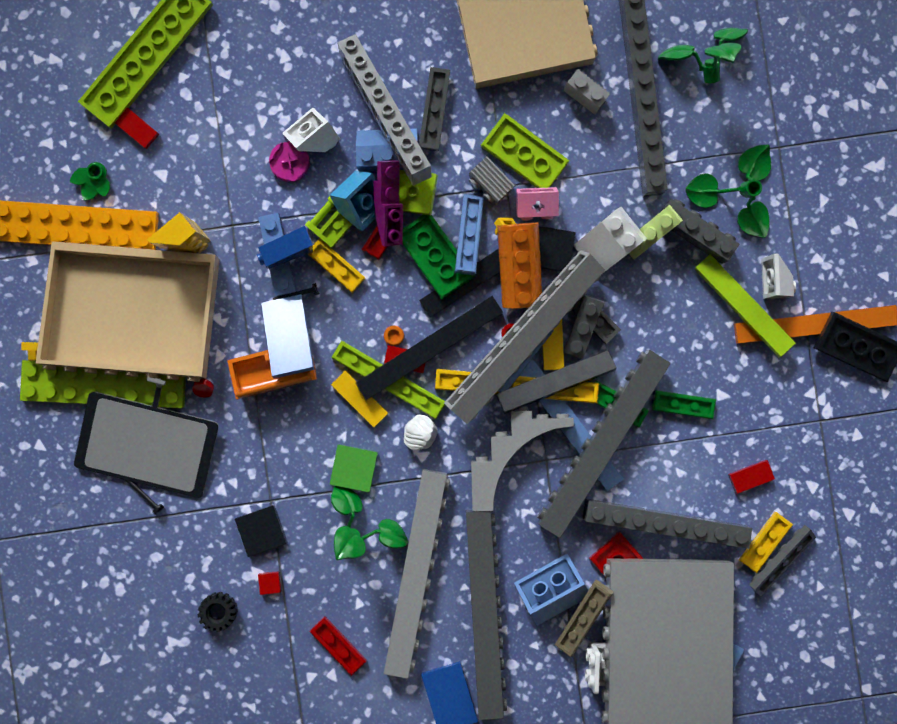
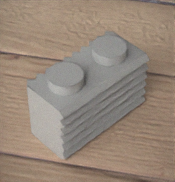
[563,69,610,115]
[469,156,515,205]

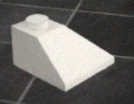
[282,108,341,152]
[761,254,796,299]

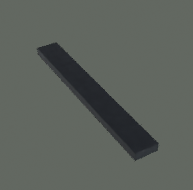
[356,295,503,400]

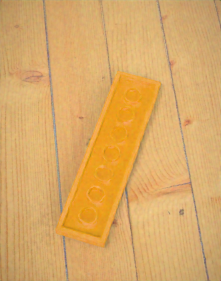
[0,200,159,250]

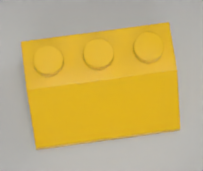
[147,212,211,253]

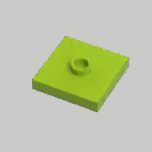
[399,170,438,215]

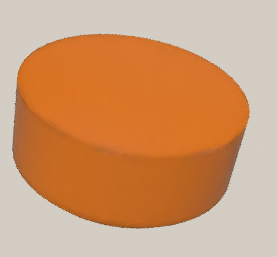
[384,325,404,346]

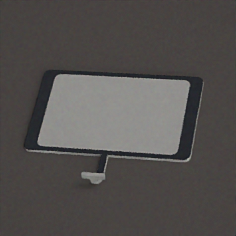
[74,377,219,498]

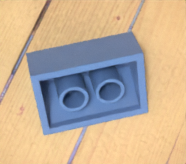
[356,128,418,171]
[514,554,588,626]

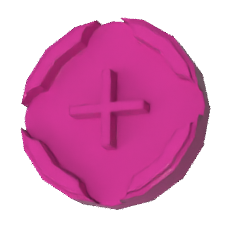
[269,141,310,182]

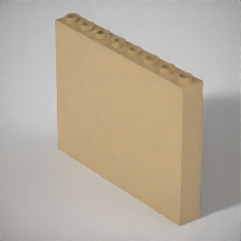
[456,0,598,89]
[36,241,220,382]

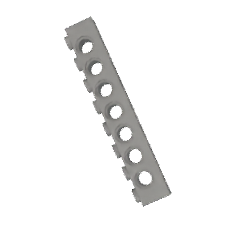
[337,34,432,186]

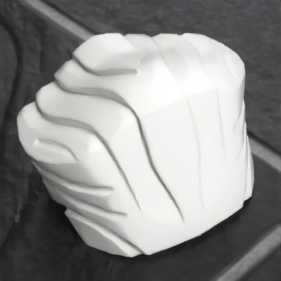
[404,415,438,450]

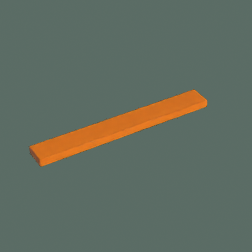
[734,305,897,344]

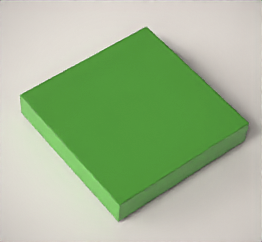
[330,444,378,492]

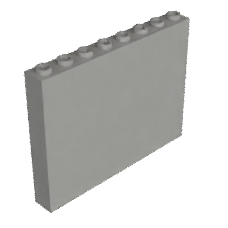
[601,559,734,724]

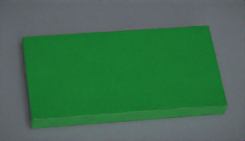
[403,214,475,300]

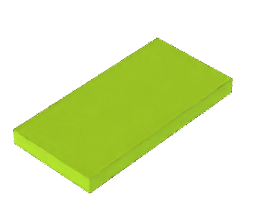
[481,113,570,188]

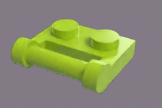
[305,196,353,249]

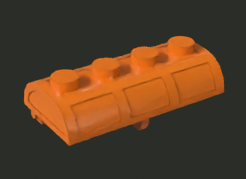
[497,222,542,309]
[227,350,317,400]

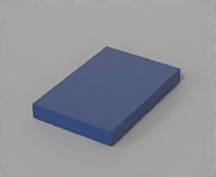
[421,661,478,724]

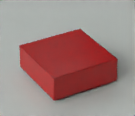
[258,571,281,595]

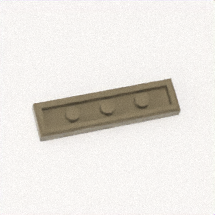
[555,579,614,657]

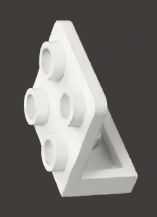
[585,642,606,694]

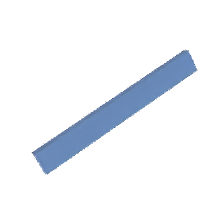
[519,359,623,491]

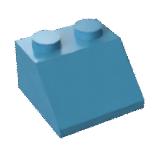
[329,170,376,231]

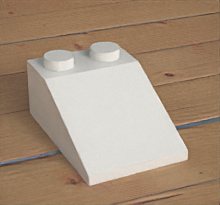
[574,207,647,274]

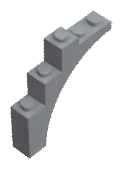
[471,407,574,511]

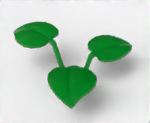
[658,28,748,84]
[685,145,771,238]
[331,486,408,560]

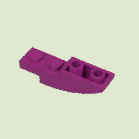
[373,160,403,247]

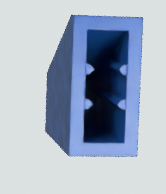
[256,226,313,269]

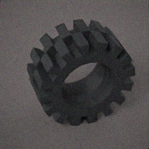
[197,592,238,632]

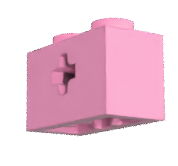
[516,187,559,220]

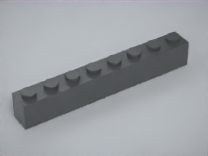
[583,498,753,549]

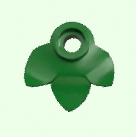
[70,162,110,201]

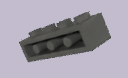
[660,199,740,264]

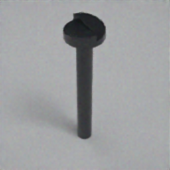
[273,283,320,300]
[125,480,164,515]

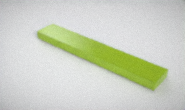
[694,254,796,358]
[331,340,445,419]

